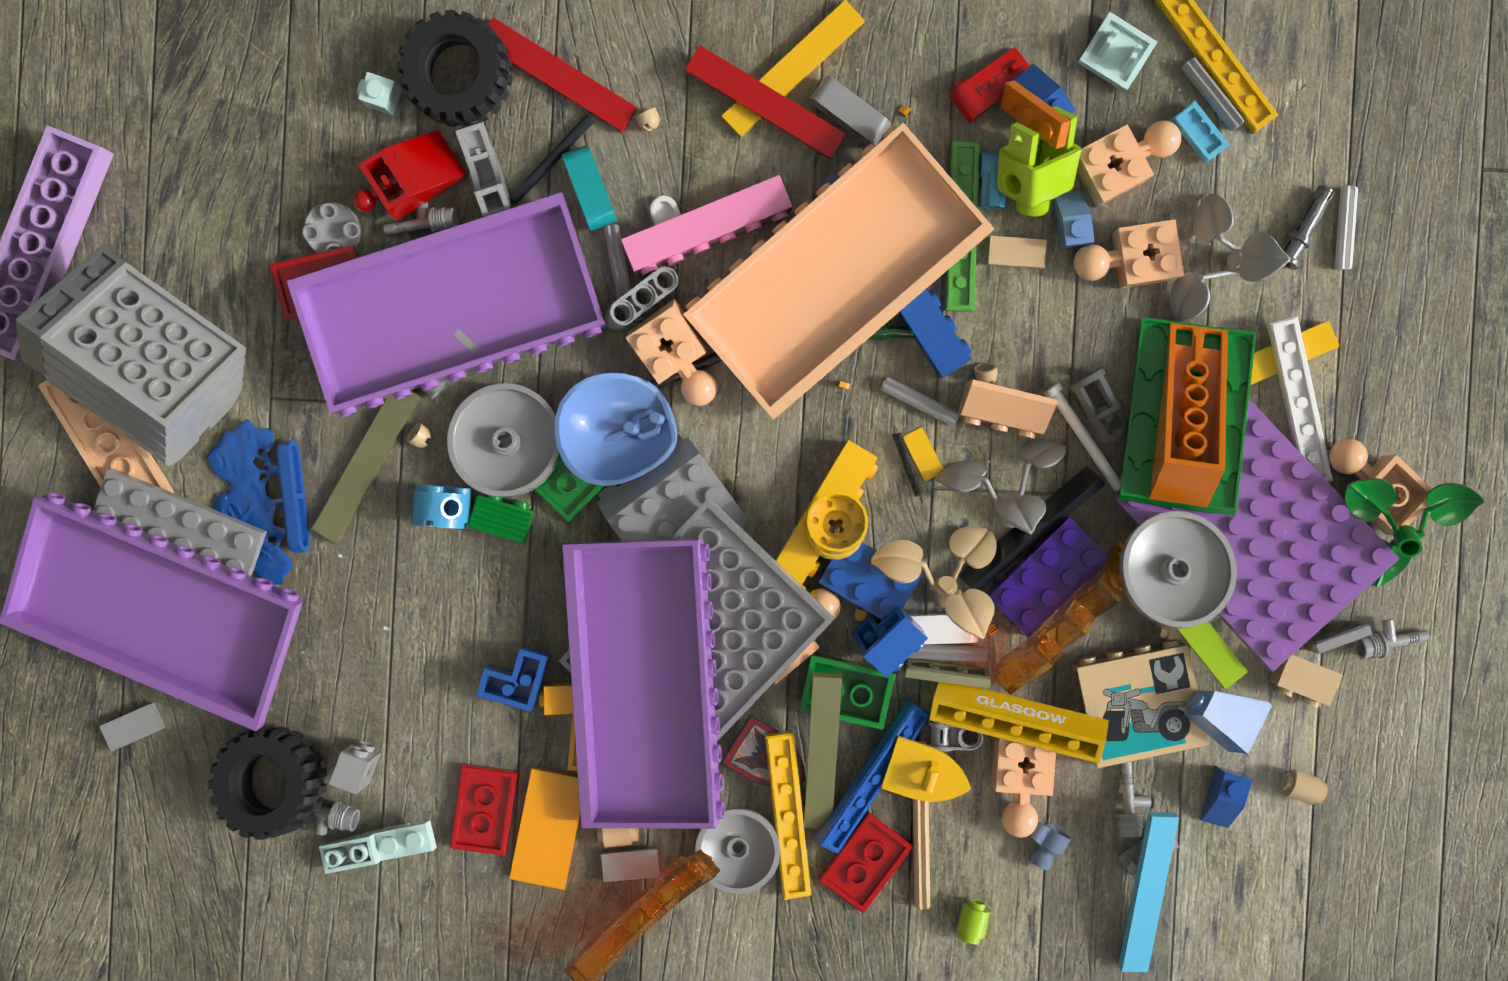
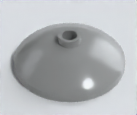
[695,808,780,894]

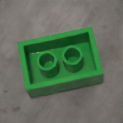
[798,653,895,730]

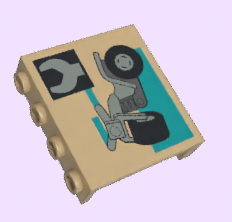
[1072,640,1209,768]

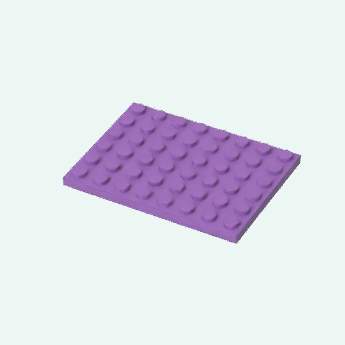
[1113,399,1400,672]

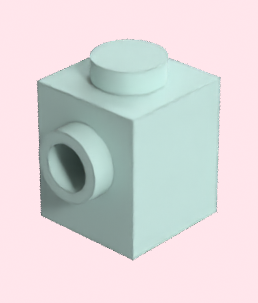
[357,72,402,116]

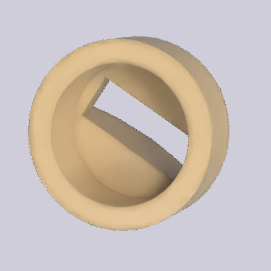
[635,107,660,131]
[974,362,998,384]
[407,423,432,448]

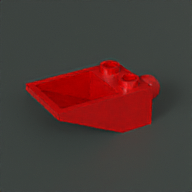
[353,130,468,221]

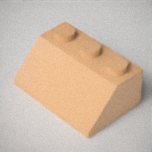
[958,380,1057,439]

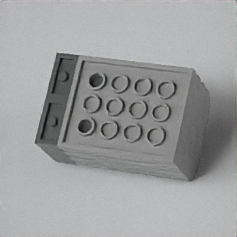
[15,245,246,466]

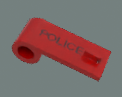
[948,47,1029,124]

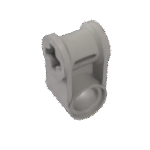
[928,720,983,751]

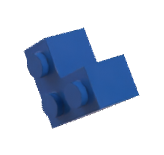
[851,606,928,678]
[476,645,551,712]

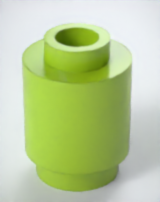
[956,899,990,945]

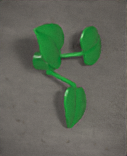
[1345,478,1484,587]

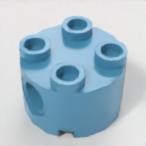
[410,484,471,529]

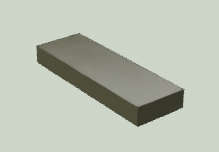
[904,658,991,689]

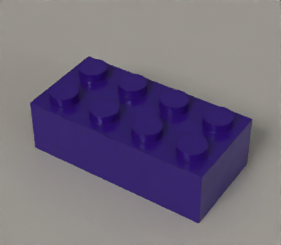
[986,517,1110,638]

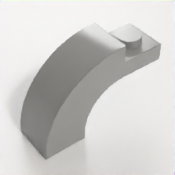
[455,120,511,217]

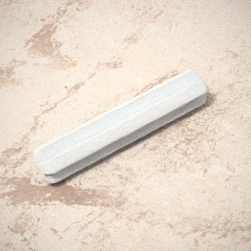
[1334,186,1358,270]

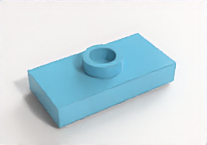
[1170,101,1230,164]

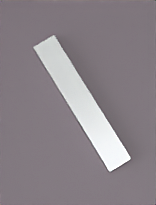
[1267,316,1333,482]

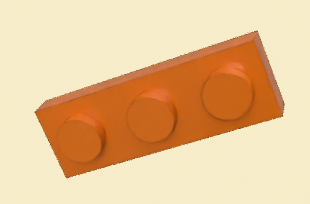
[1000,80,1070,149]

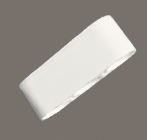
[908,613,978,644]

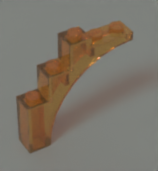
[990,541,1125,695]
[563,849,721,981]

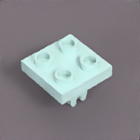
[1077,12,1157,93]

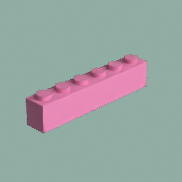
[621,175,793,276]

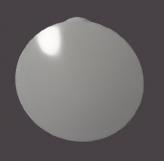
[302,202,361,253]

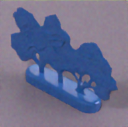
[207,419,311,585]

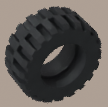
[397,10,513,127]
[208,726,327,840]

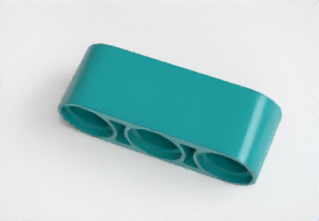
[562,144,617,231]

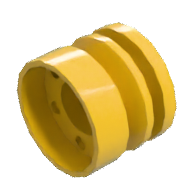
[805,491,868,560]

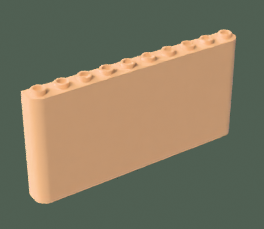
[683,123,994,419]

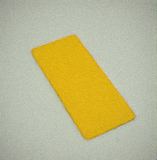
[903,428,944,481]

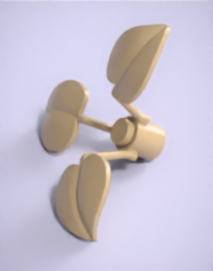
[871,527,996,639]

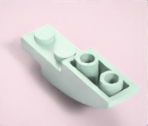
[319,820,437,874]

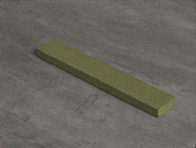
[312,391,422,543]
[804,672,842,829]

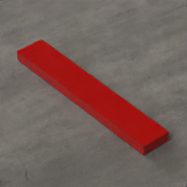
[488,17,637,133]
[685,45,846,160]

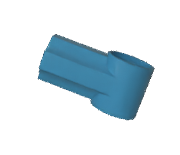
[979,152,1006,210]

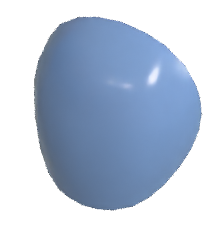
[554,373,677,486]

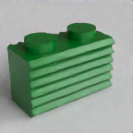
[468,494,535,544]

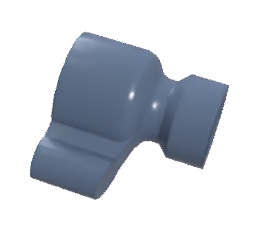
[1029,821,1072,871]

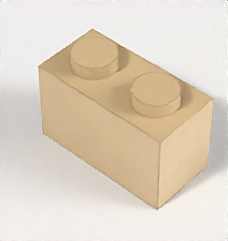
[1268,655,1343,708]

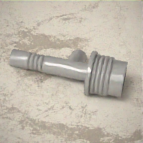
[383,202,459,235]
[1354,619,1430,659]
[1115,762,1151,837]
[313,801,360,835]

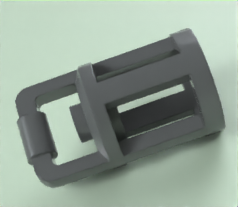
[1067,367,1128,444]

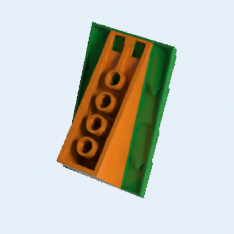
[1118,317,1257,516]

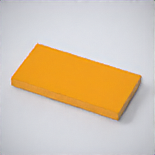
[509,767,581,890]

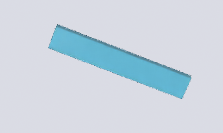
[1118,812,1179,972]

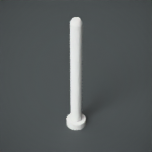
[1043,382,1120,492]

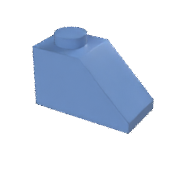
[1053,190,1095,250]

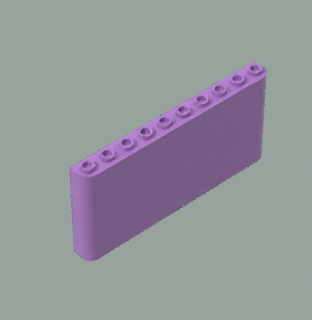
[287,192,606,418]
[0,492,303,731]
[562,538,725,829]

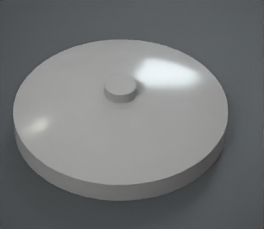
[447,383,560,498]
[1119,511,1237,628]

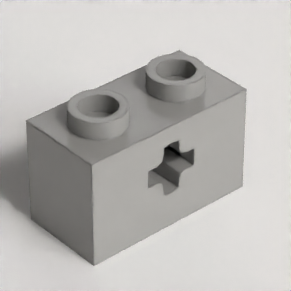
[329,741,381,794]

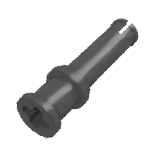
[1282,185,1335,270]

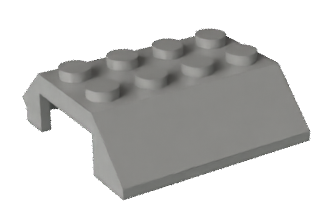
[597,434,750,541]

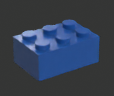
[817,542,921,620]

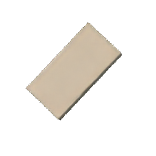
[987,236,1047,269]

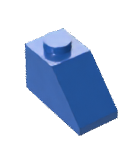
[1012,64,1076,114]
[1200,766,1252,828]

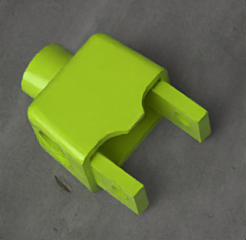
[997,106,1082,217]

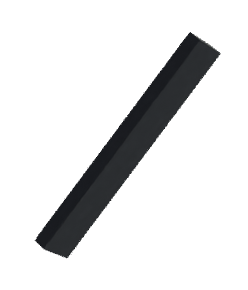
[958,466,1105,590]

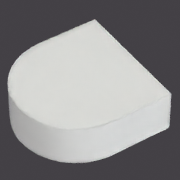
[650,196,681,225]

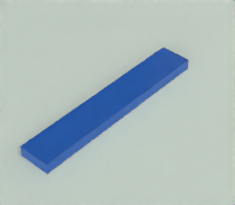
[814,700,931,854]

